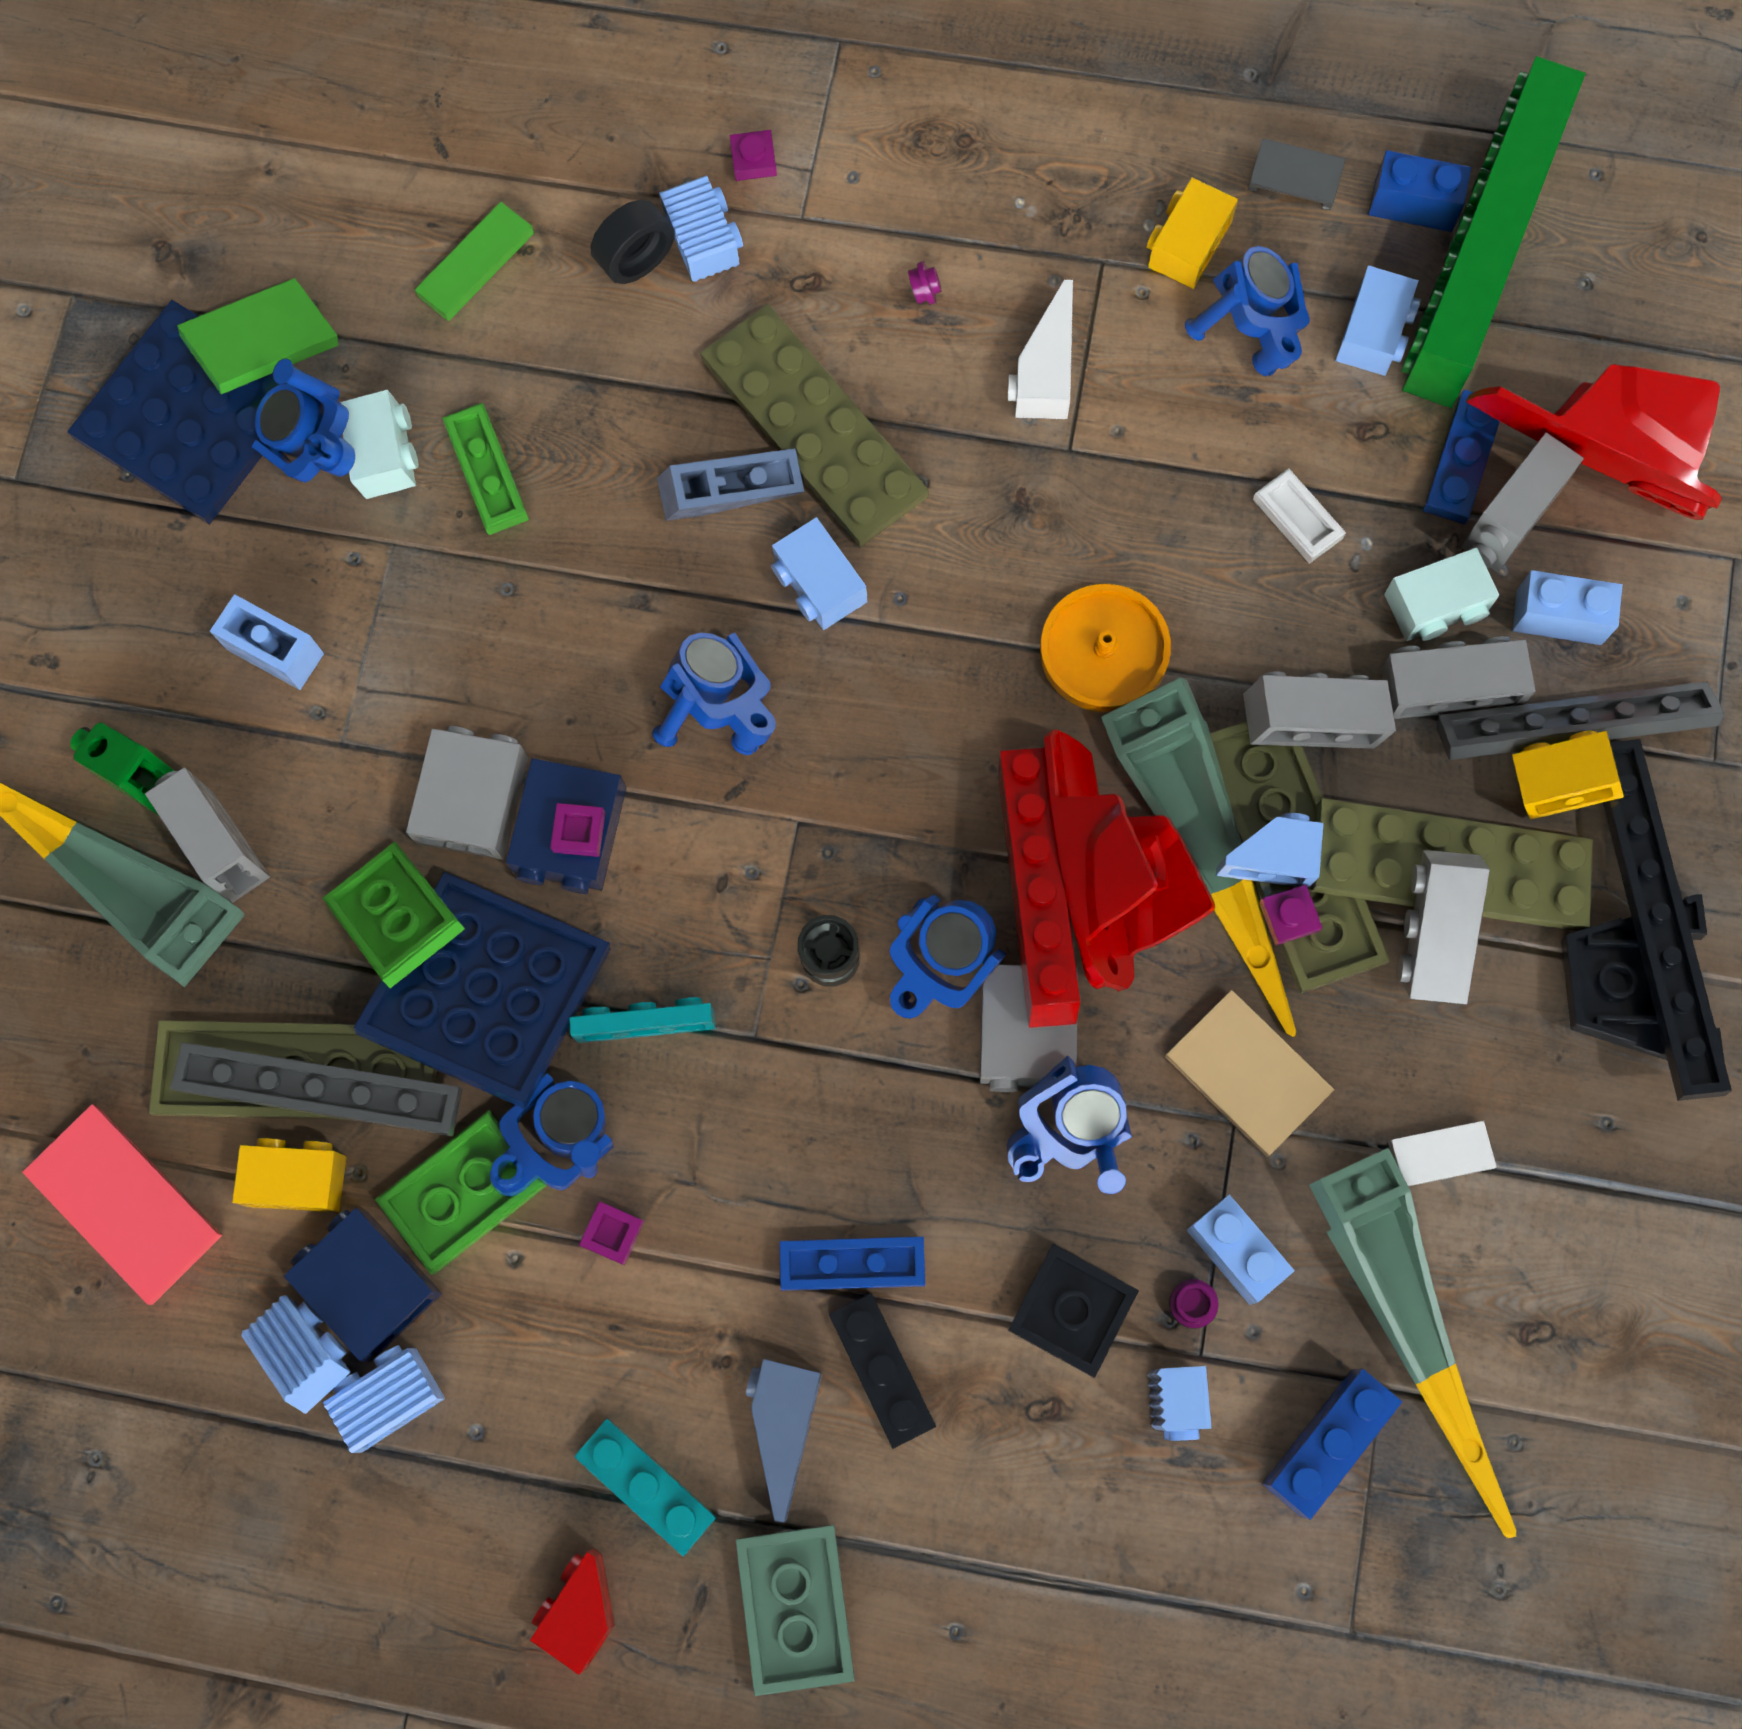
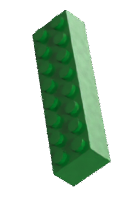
[1401,56,1586,409]

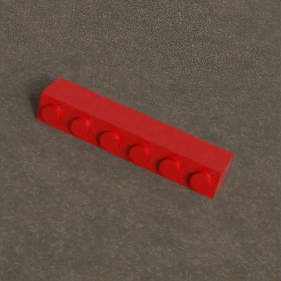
[998,747,1080,1028]

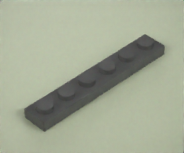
[1437,681,1724,760]
[170,1042,462,1136]

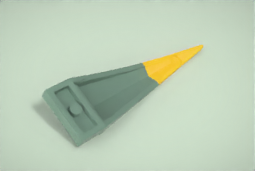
[1101,677,1296,1037]
[0,783,245,988]
[1309,1148,1517,1538]

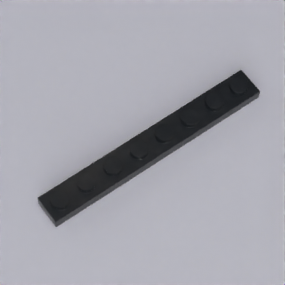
[1603,739,1732,1101]

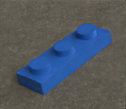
[1423,389,1500,525]
[780,1237,925,1291]

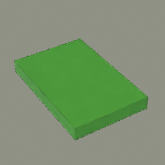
[177,278,339,395]
[322,842,465,988]
[375,1111,547,1275]

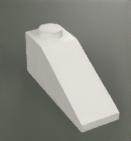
[1008,280,1073,419]

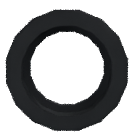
[590,199,674,284]

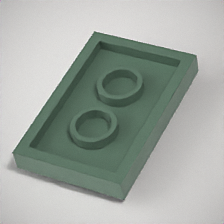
[736,1524,855,1696]

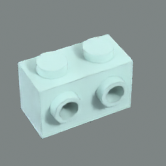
[340,390,419,499]
[1384,548,1499,641]

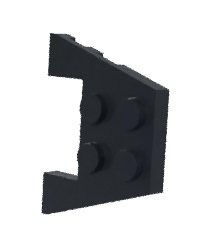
[1561,894,1725,1061]

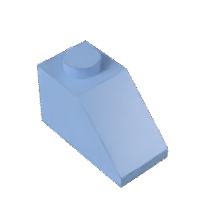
[1216,813,1323,888]

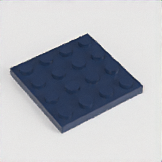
[67,300,287,525]
[354,872,611,1109]

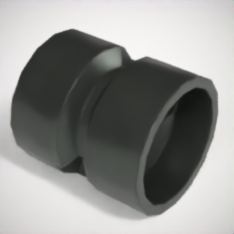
[798,915,860,987]

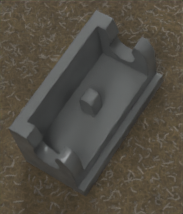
[1248,138,1346,210]

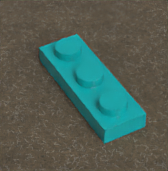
[570,997,716,1043]
[574,1418,717,1557]

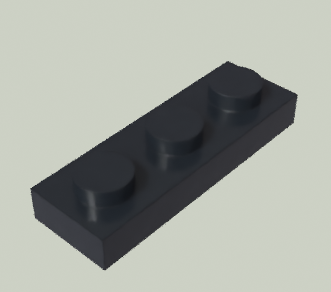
[829,1293,936,1449]

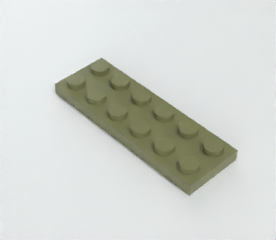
[700,304,929,548]
[1210,721,1390,994]
[1311,798,1593,931]
[149,1021,437,1120]

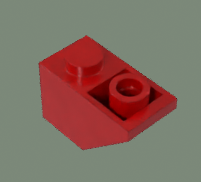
[530,1549,615,1675]

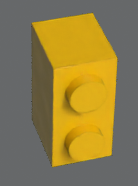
[1146,177,1238,289]
[1512,730,1624,820]
[232,1138,346,1213]

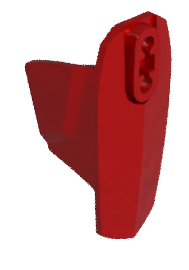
[1466,364,1722,520]
[1044,729,1215,992]

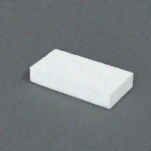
[1253,468,1346,564]
[1388,1121,1496,1187]

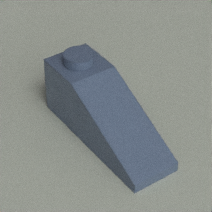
[657,448,804,521]
[746,1359,823,1523]

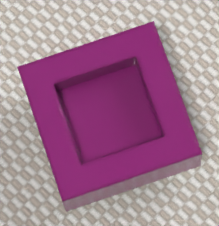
[730,130,777,181]
[550,803,606,857]
[1259,885,1323,946]
[579,1201,645,1266]

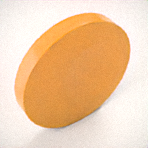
[1040,584,1171,712]

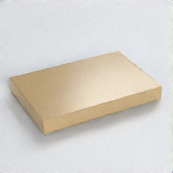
[1165,990,1335,1157]

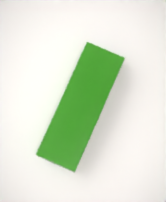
[415,202,534,322]
[442,403,529,535]

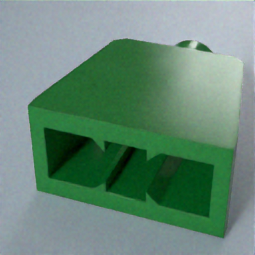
[70,722,175,816]

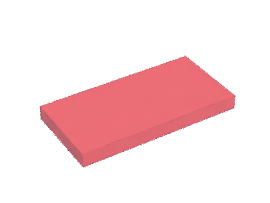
[22,1104,223,1305]

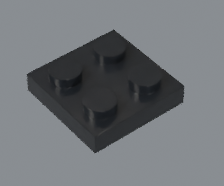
[1008,1244,1139,1378]

